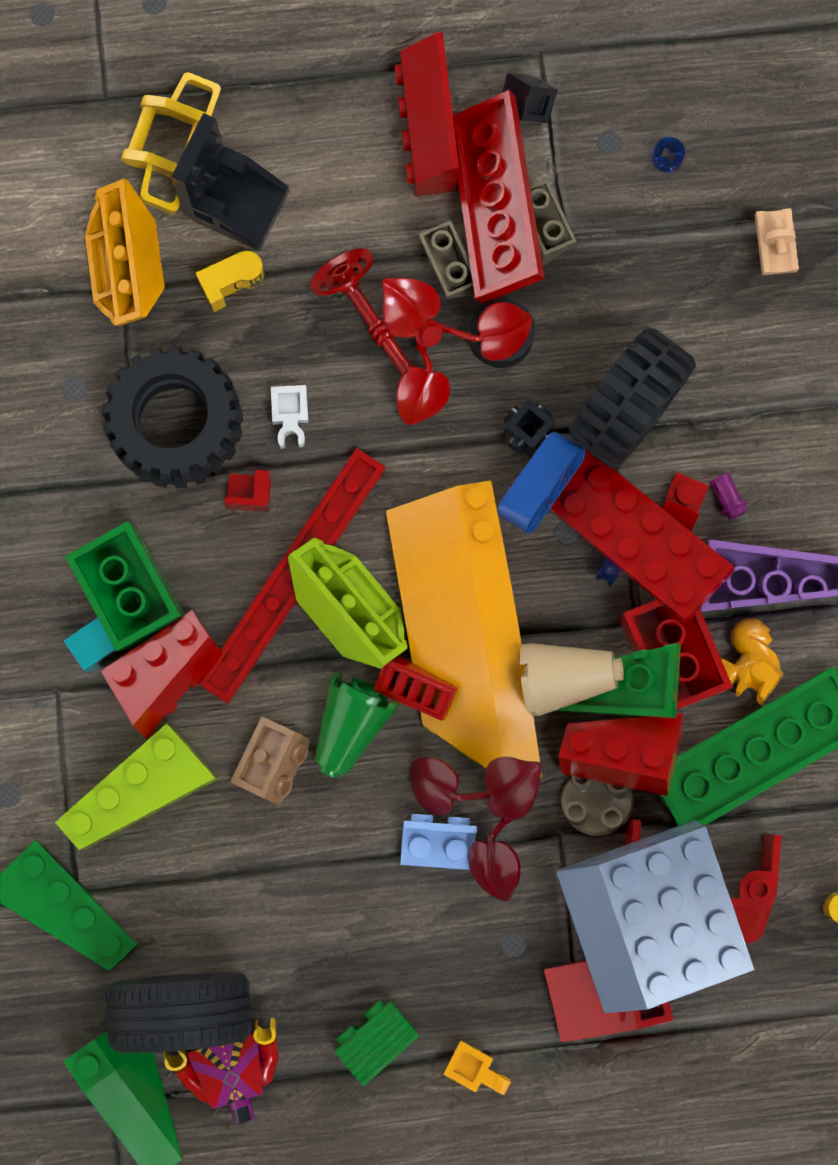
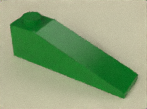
[63,1030,183,1165]

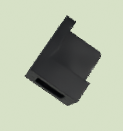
[502,73,558,123]

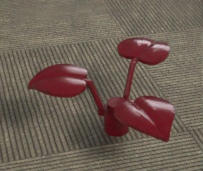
[410,756,541,901]

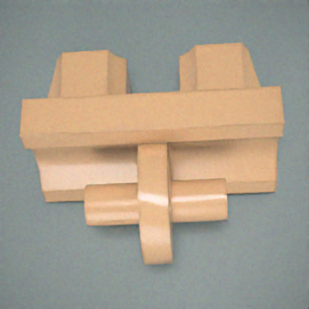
[755,208,799,275]

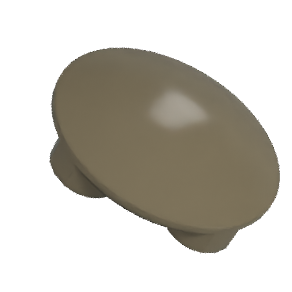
[561,776,634,836]

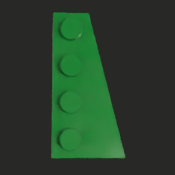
[0,840,138,971]

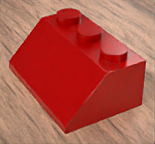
[618,600,733,710]

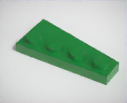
[555,643,681,718]

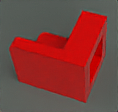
[224,470,272,512]

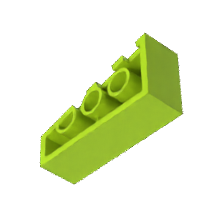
[55,724,219,850]

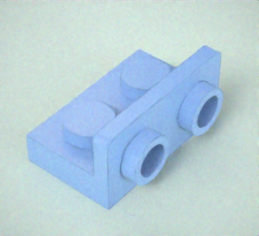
[400,814,477,870]

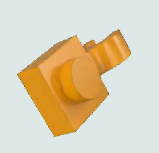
[443,1040,511,1095]

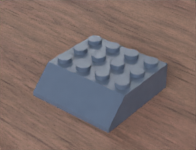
[555,820,754,1013]

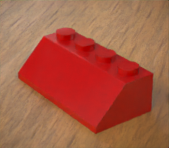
[394,32,459,196]

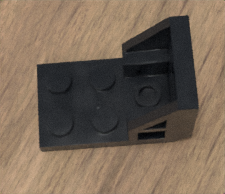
[171,113,290,251]

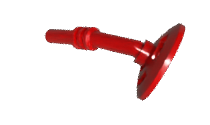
[310,248,413,375]

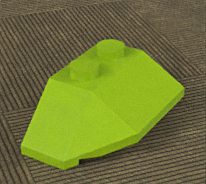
[288,538,407,669]

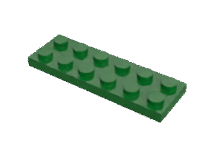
[659,666,838,826]

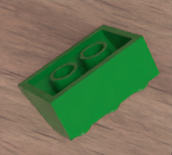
[65,521,185,652]

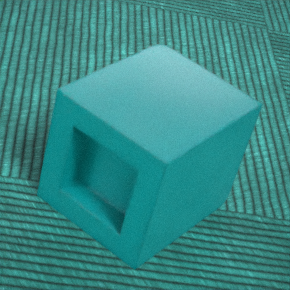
[64,618,115,674]

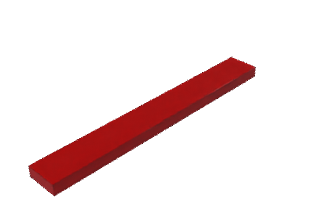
[198,448,386,705]

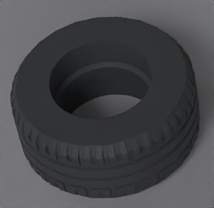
[105,972,252,1053]

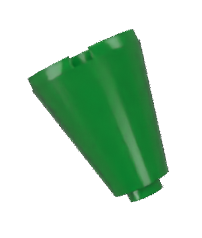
[314,673,399,778]

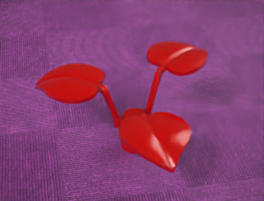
[382,277,532,425]

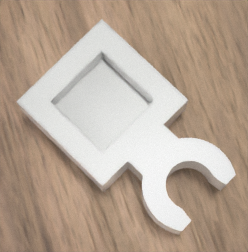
[271,385,309,449]

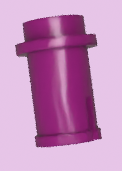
[709,472,748,520]

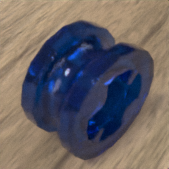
[652,137,685,173]
[595,558,620,587]

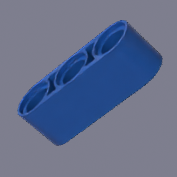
[497,431,586,534]

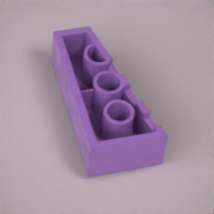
[700,540,838,612]

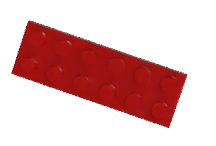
[453,90,545,304]
[549,438,735,624]

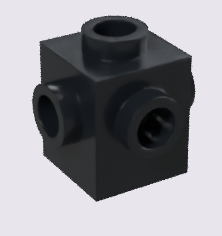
[503,399,556,456]

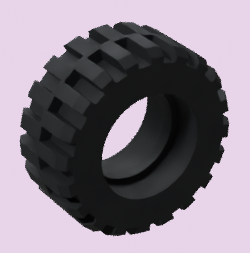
[569,328,697,469]
[102,346,243,489]

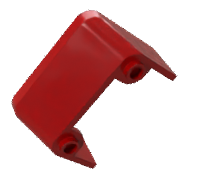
[624,820,782,943]

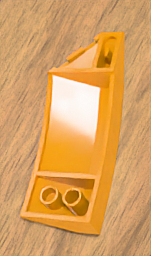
[386,480,542,778]

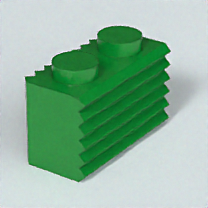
[334,999,420,1087]

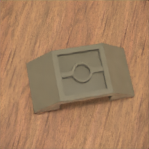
[418,179,577,299]

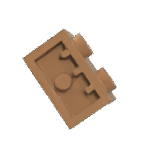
[230,716,311,805]

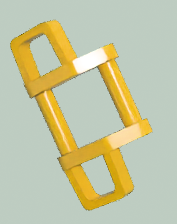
[121,72,221,214]

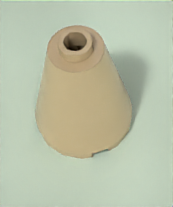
[520,643,624,717]

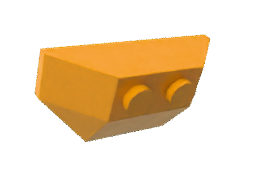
[85,179,165,326]

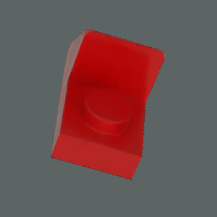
[661,472,709,531]

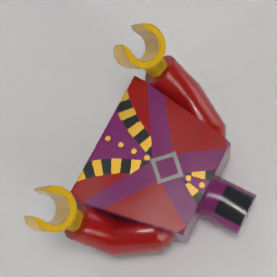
[162,1018,279,1125]

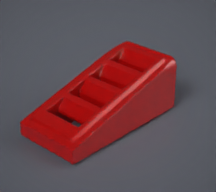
[374,656,458,721]

